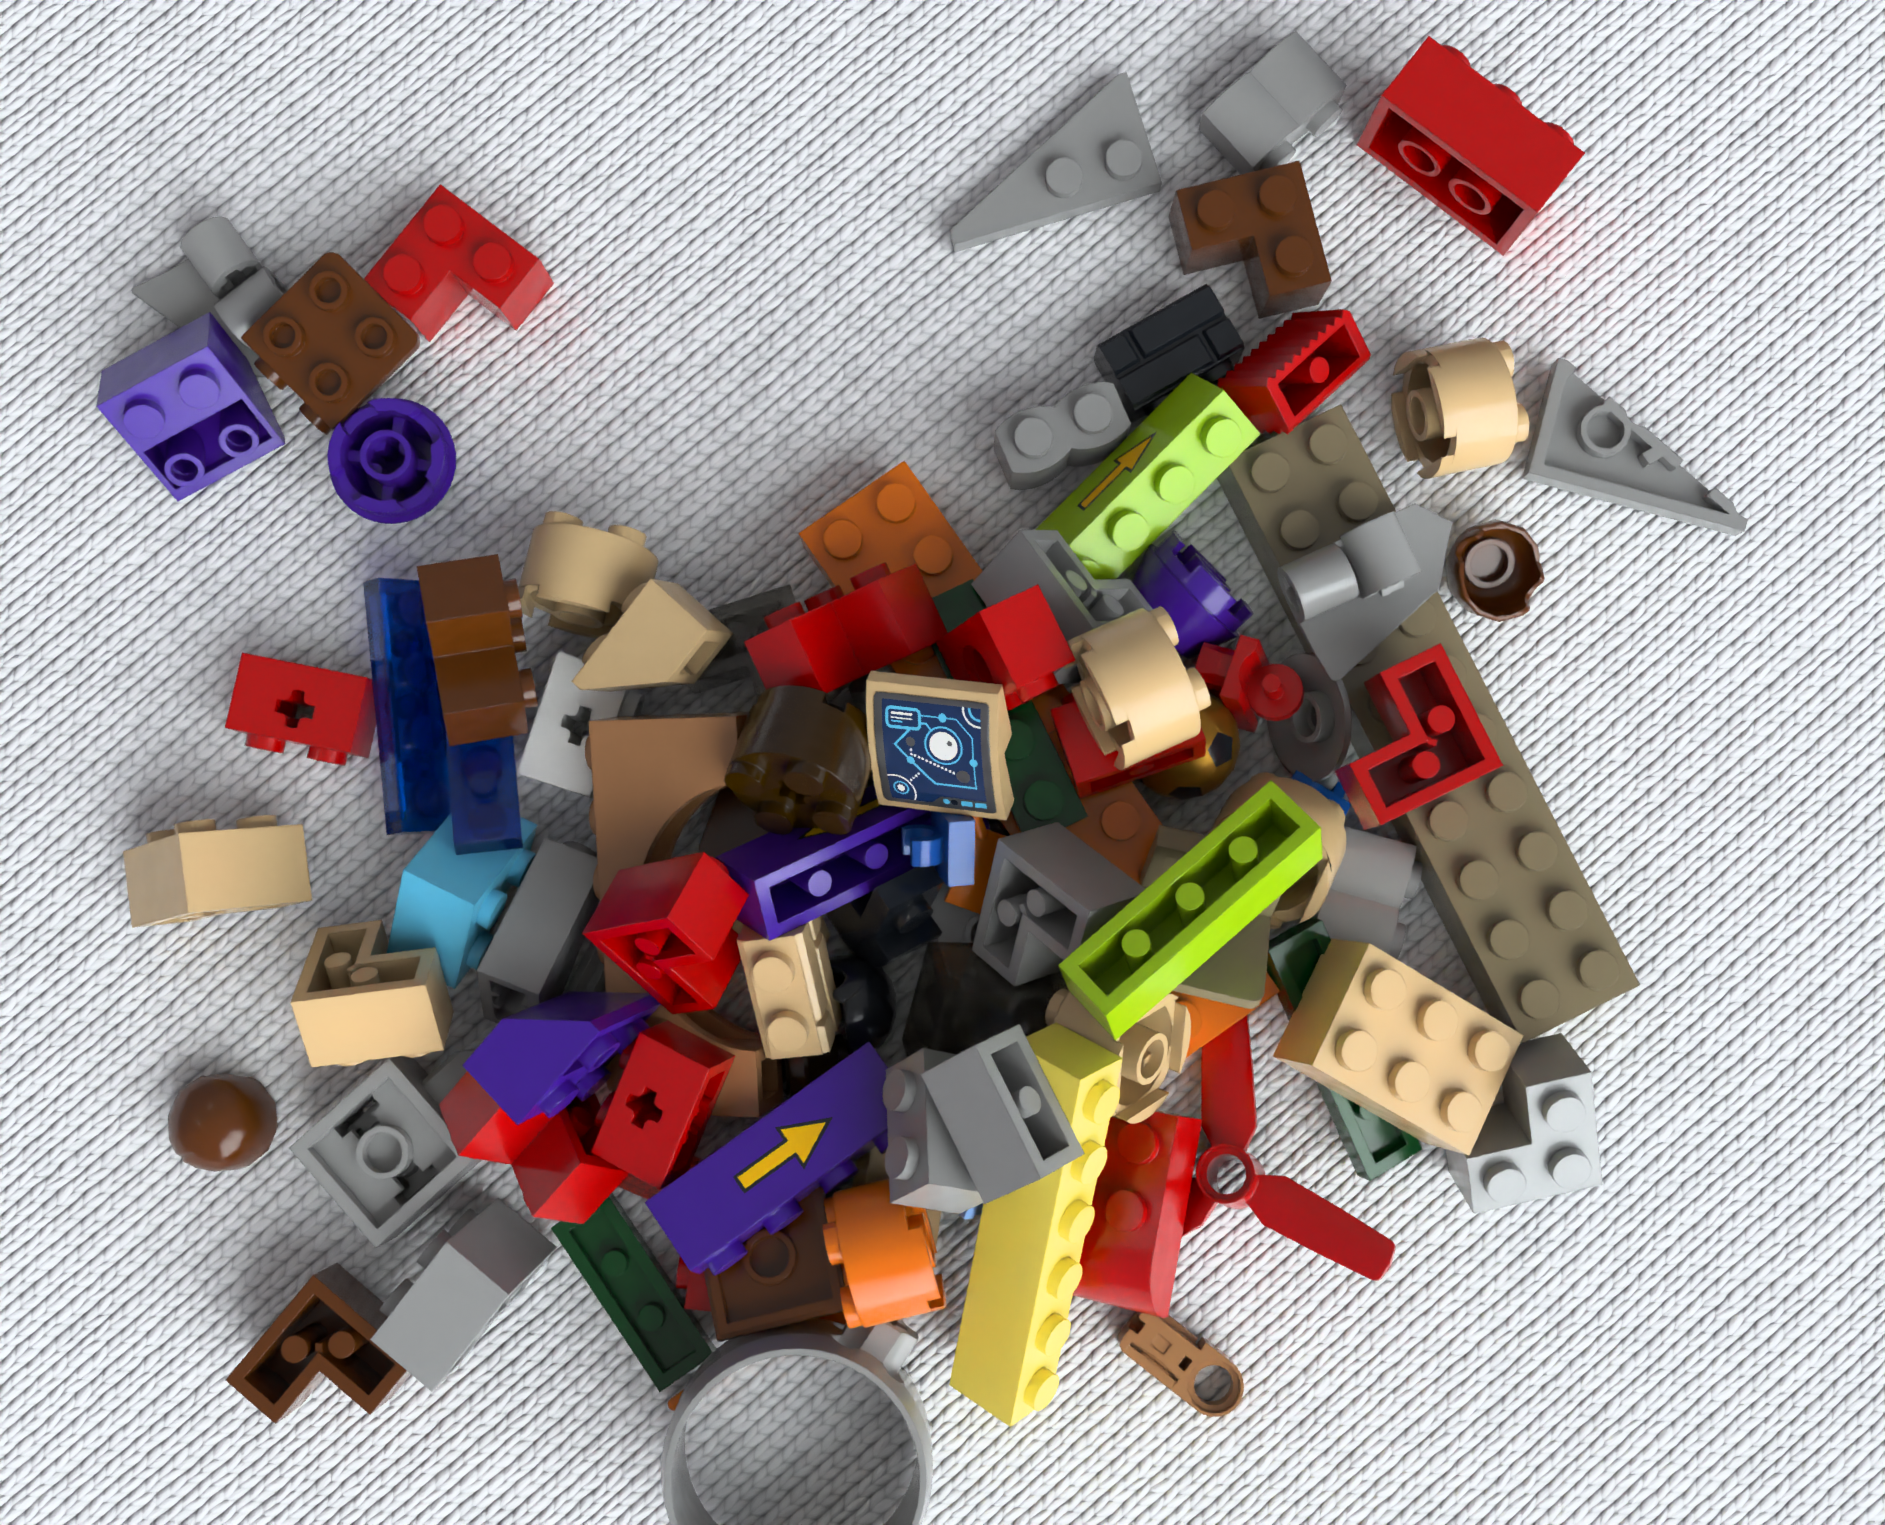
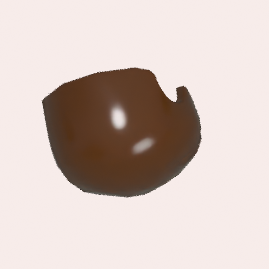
[1446,519,1545,622]
[168,1073,278,1172]

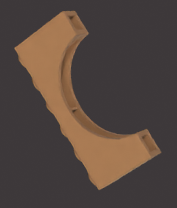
[585,712,784,1117]

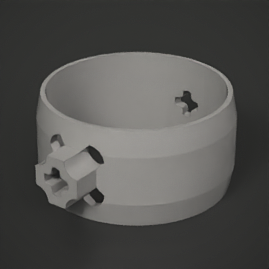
[661,1318,933,1525]

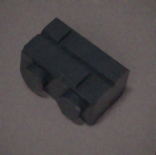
[1094,284,1245,423]

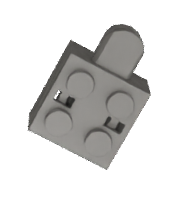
[289,1048,482,1248]

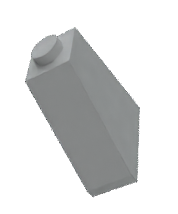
[477,837,600,1024]

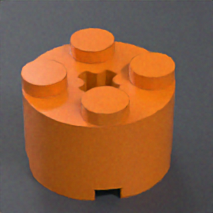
[823,1178,946,1329]

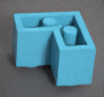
[387,792,537,989]

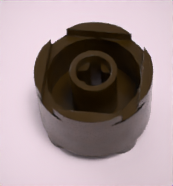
[724,685,872,835]

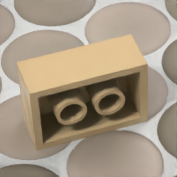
[1273,939,1524,1155]

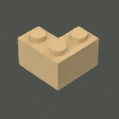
[123,815,312,928]
[290,920,454,1068]

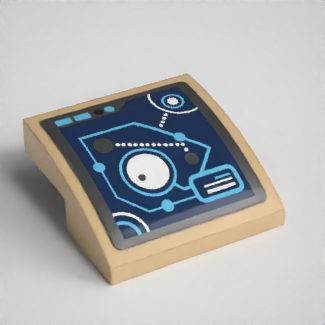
[866,671,1014,821]

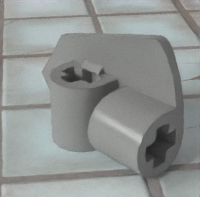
[131,216,288,377]
[1277,503,1452,682]

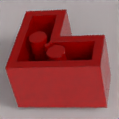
[364,184,554,342]
[744,562,948,693]
[1334,643,1503,830]
[582,852,749,1014]
[439,1071,629,1224]

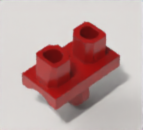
[1195,634,1305,733]

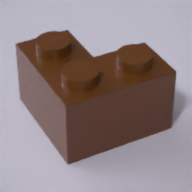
[1168,160,1332,319]
[417,554,538,746]
[225,1263,411,1424]

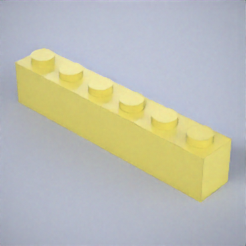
[949,1022,1123,1427]

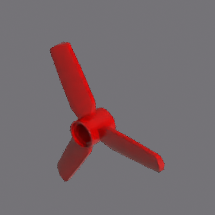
[1182,1015,1396,1281]

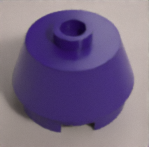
[327,398,456,524]
[1131,530,1254,659]

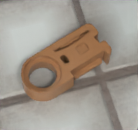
[1117,1311,1244,1417]

